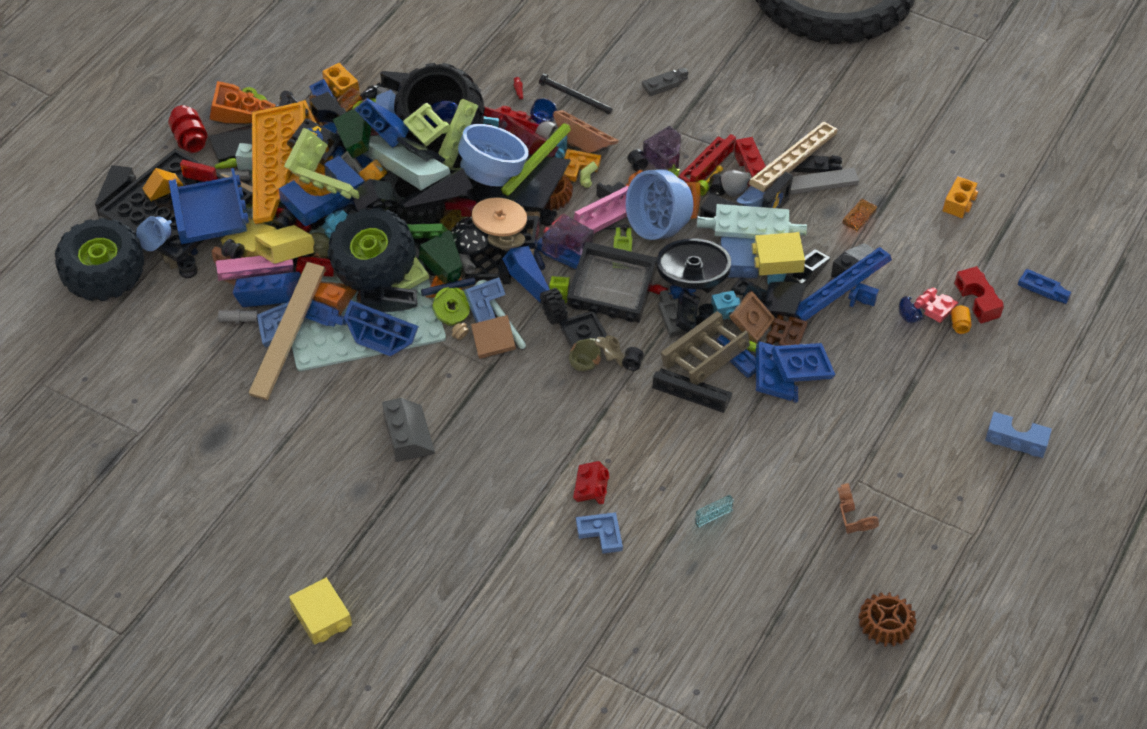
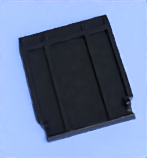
[472,155,571,212]

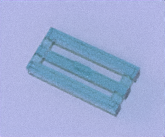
[695,495,734,528]

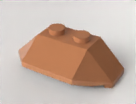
[553,110,619,153]

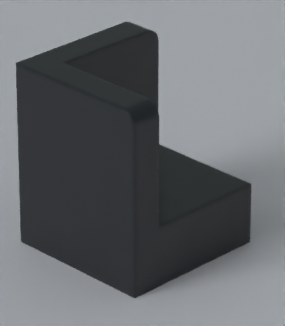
[596,181,625,204]

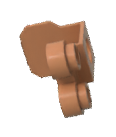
[837,483,879,534]

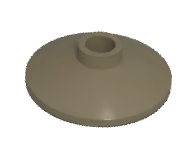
[488,233,525,250]

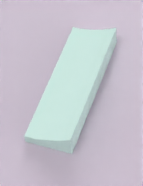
[363,135,450,190]

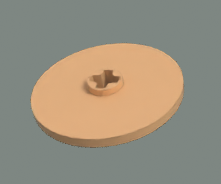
[472,198,527,236]

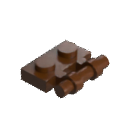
[766,315,808,346]

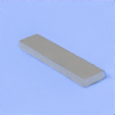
[790,168,859,194]

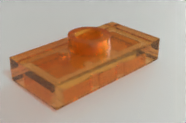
[337,87,363,112]
[842,199,877,232]

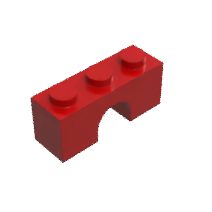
[734,137,766,187]
[954,266,1004,324]

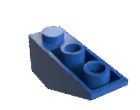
[354,98,409,148]
[502,246,550,303]

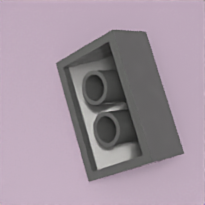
[382,398,435,462]

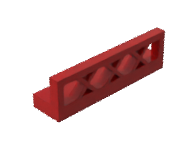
[678,134,736,182]

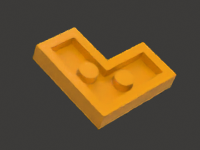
[564,149,601,182]

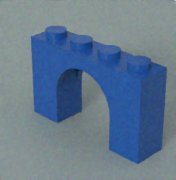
[279,156,365,227]

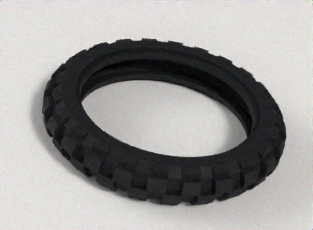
[756,0,915,44]

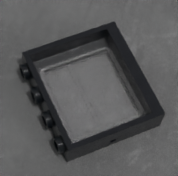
[567,242,657,323]

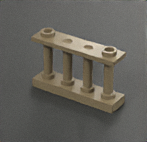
[661,311,750,385]

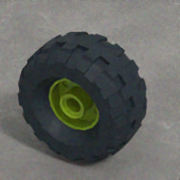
[328,208,416,291]
[55,218,144,301]

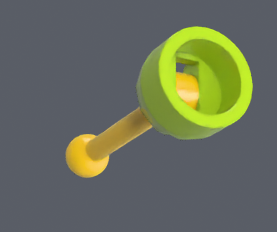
[698,165,723,196]

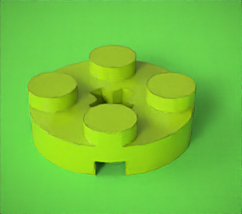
[432,287,470,326]

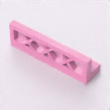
[572,186,628,238]
[216,256,293,281]

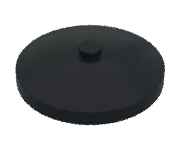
[657,238,731,289]

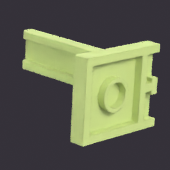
[438,99,479,168]
[284,128,360,199]

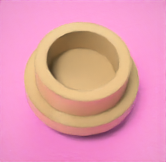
[452,323,469,340]

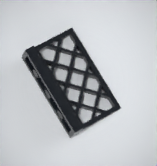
[465,246,512,284]

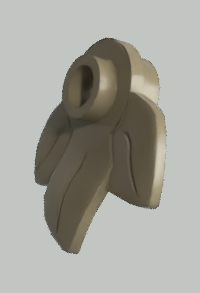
[595,335,624,367]

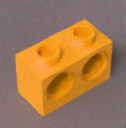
[322,63,360,102]
[943,176,979,219]

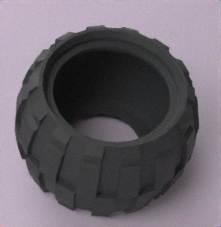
[394,63,485,154]

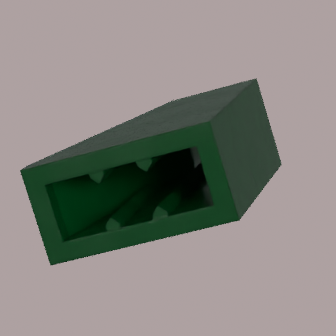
[333,107,371,159]
[419,230,462,284]

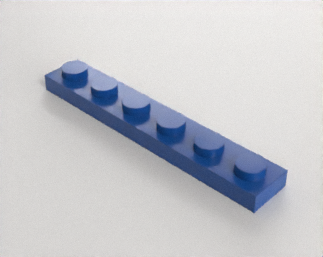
[796,247,892,321]

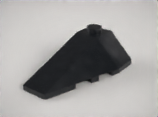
[397,168,473,207]

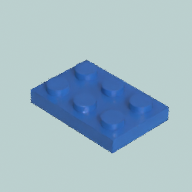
[756,341,794,401]
[771,343,836,383]

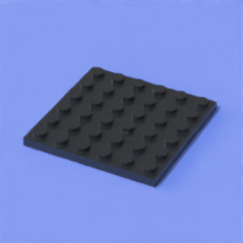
[98,149,253,263]

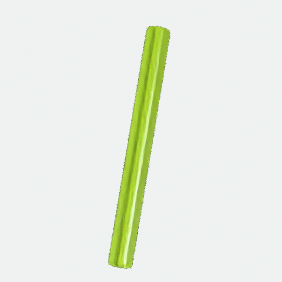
[501,123,571,196]

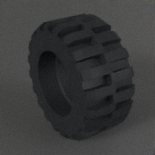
[381,171,447,225]

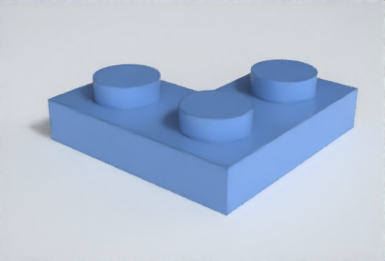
[464,277,506,323]
[257,302,289,348]
[576,512,623,554]

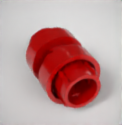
[168,105,208,153]

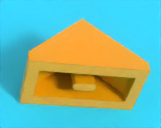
[143,168,183,201]

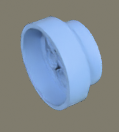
[458,124,528,186]
[626,170,693,240]

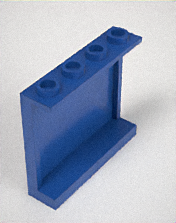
[169,168,249,244]

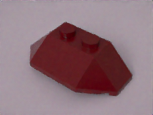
[498,114,559,157]

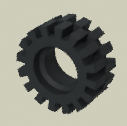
[540,288,568,324]

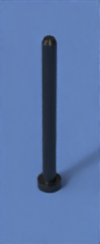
[539,74,613,114]

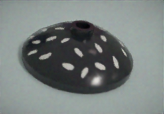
[451,217,492,255]

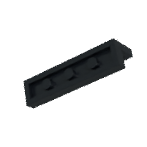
[652,368,733,413]

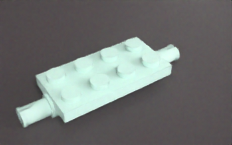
[697,204,807,239]

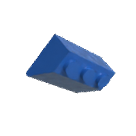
[232,272,300,307]

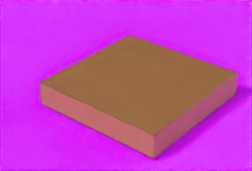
[729,291,776,343]
[471,315,516,359]

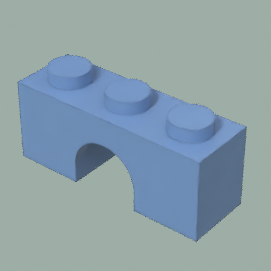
[985,412,1052,458]

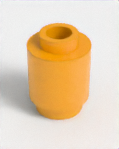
[951,305,972,334]

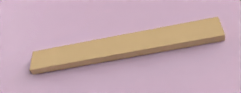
[749,122,838,193]
[249,262,326,401]

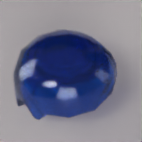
[530,98,557,124]
[898,296,924,324]

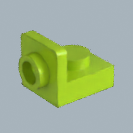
[549,276,570,303]

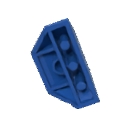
[344,300,419,356]

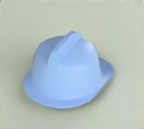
[737,186,767,207]
[136,216,172,251]

